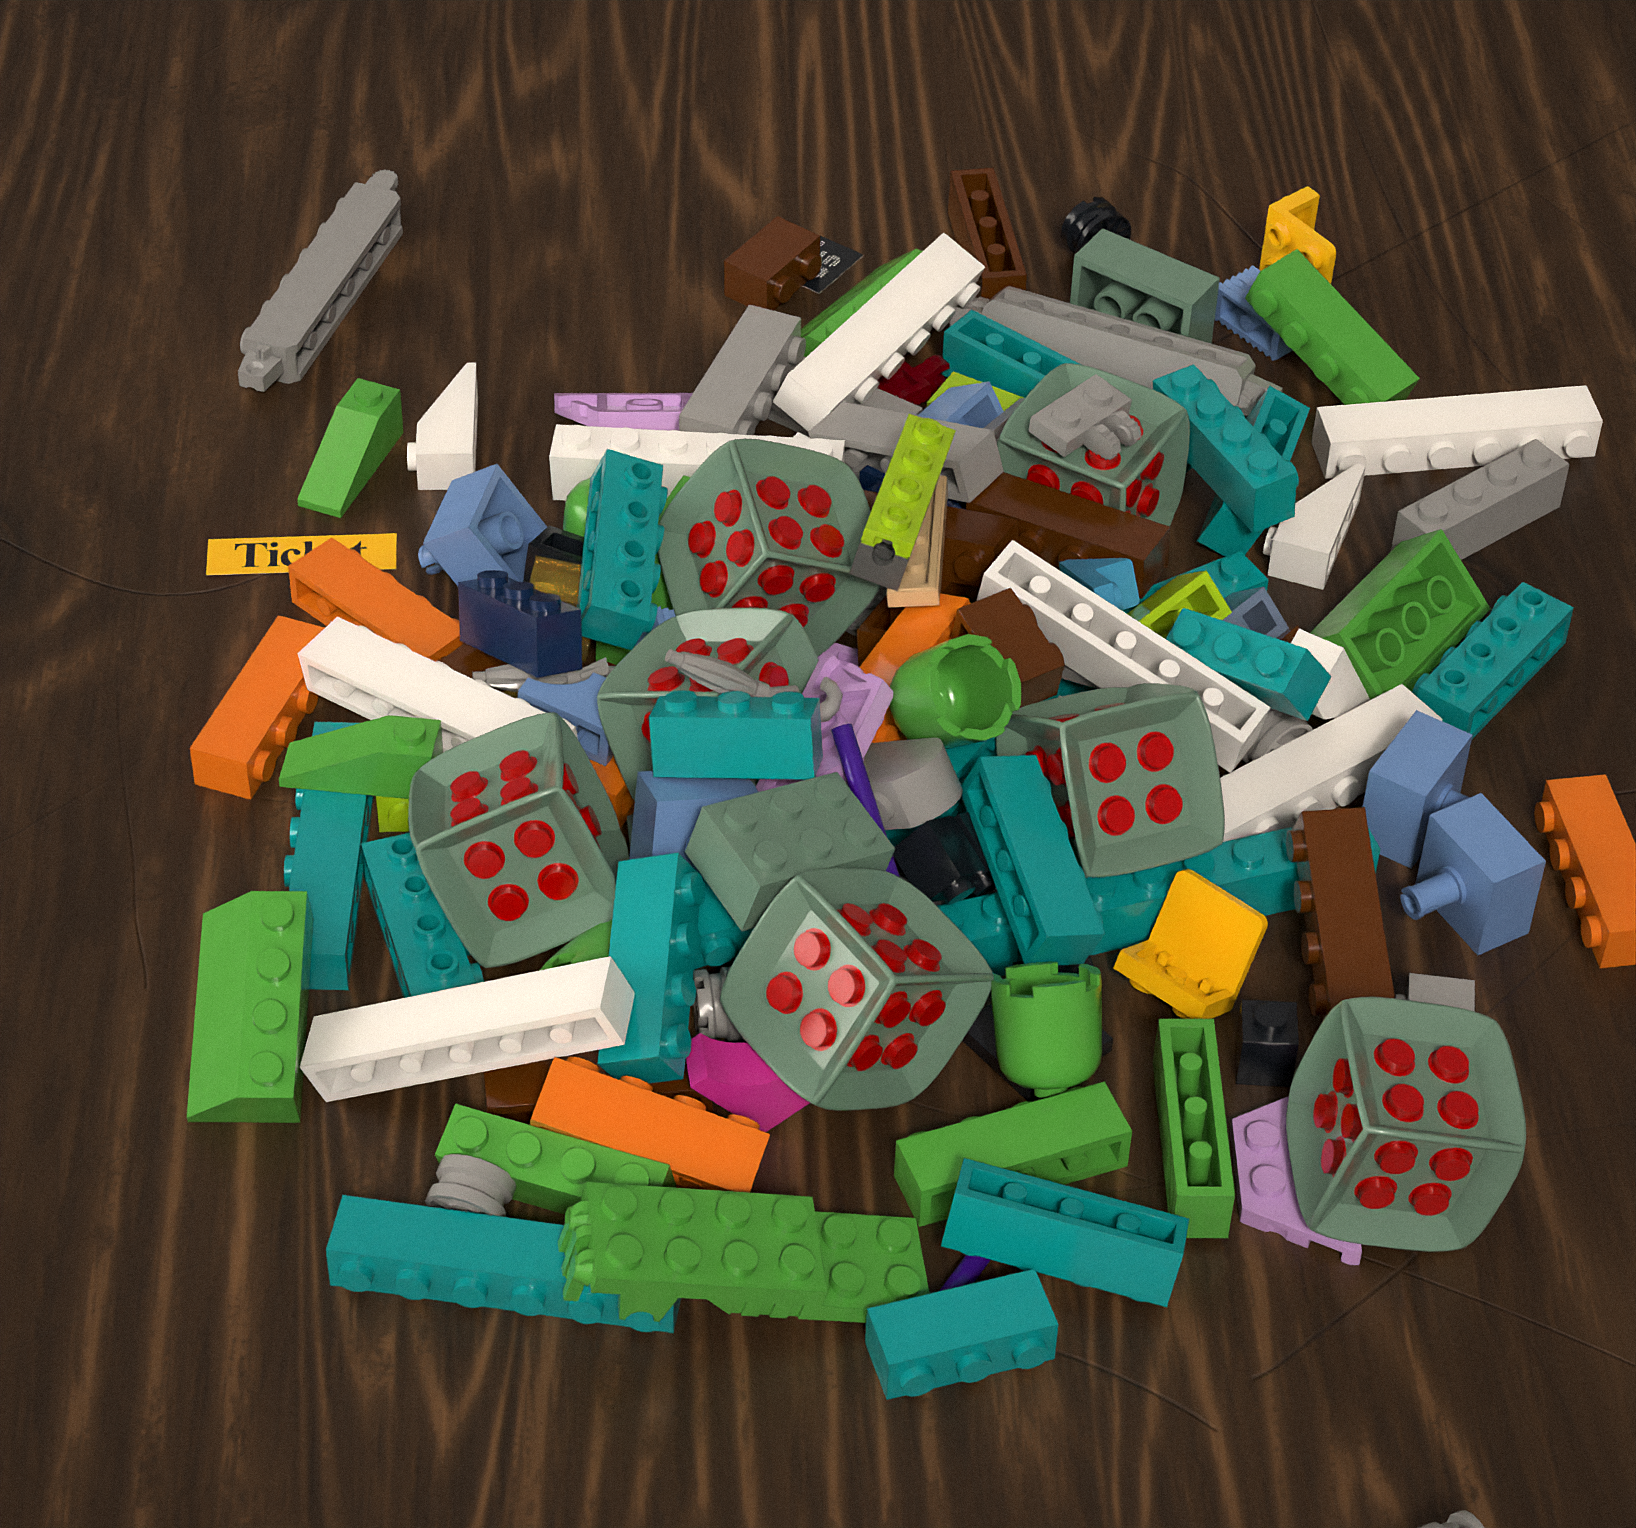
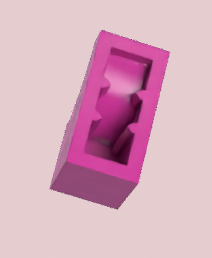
[686,1033,810,1132]

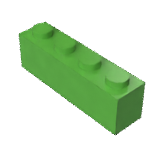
[1245,249,1420,405]
[1153,1019,1235,1238]
[894,1081,1132,1227]
[435,1104,677,1214]

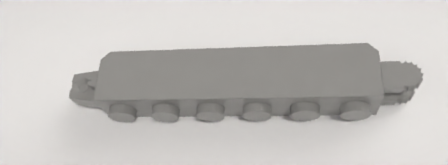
[238,169,403,392]
[949,286,1283,415]

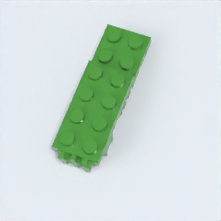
[558,1182,930,1323]

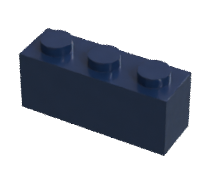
[458,570,582,678]

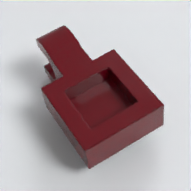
[877,355,950,405]

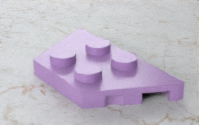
[554,393,693,431]
[756,652,893,792]
[1230,1096,1362,1265]

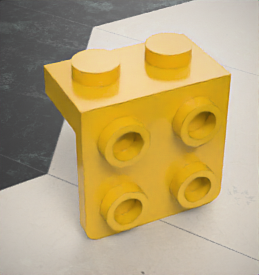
[1259,186,1336,284]
[1113,869,1268,1019]

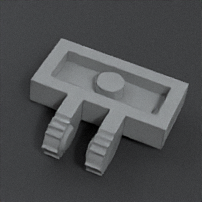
[1028,374,1142,460]

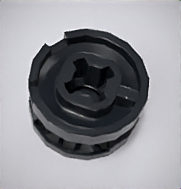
[1061,197,1131,254]

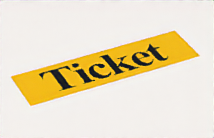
[206,533,397,575]

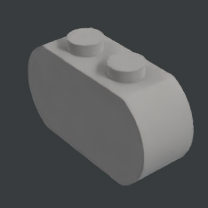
[845,737,963,830]

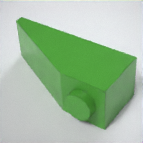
[297,378,403,518]
[279,715,443,799]

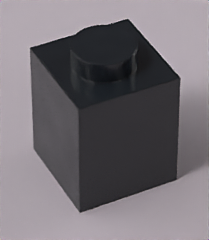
[1235,999,1299,1087]

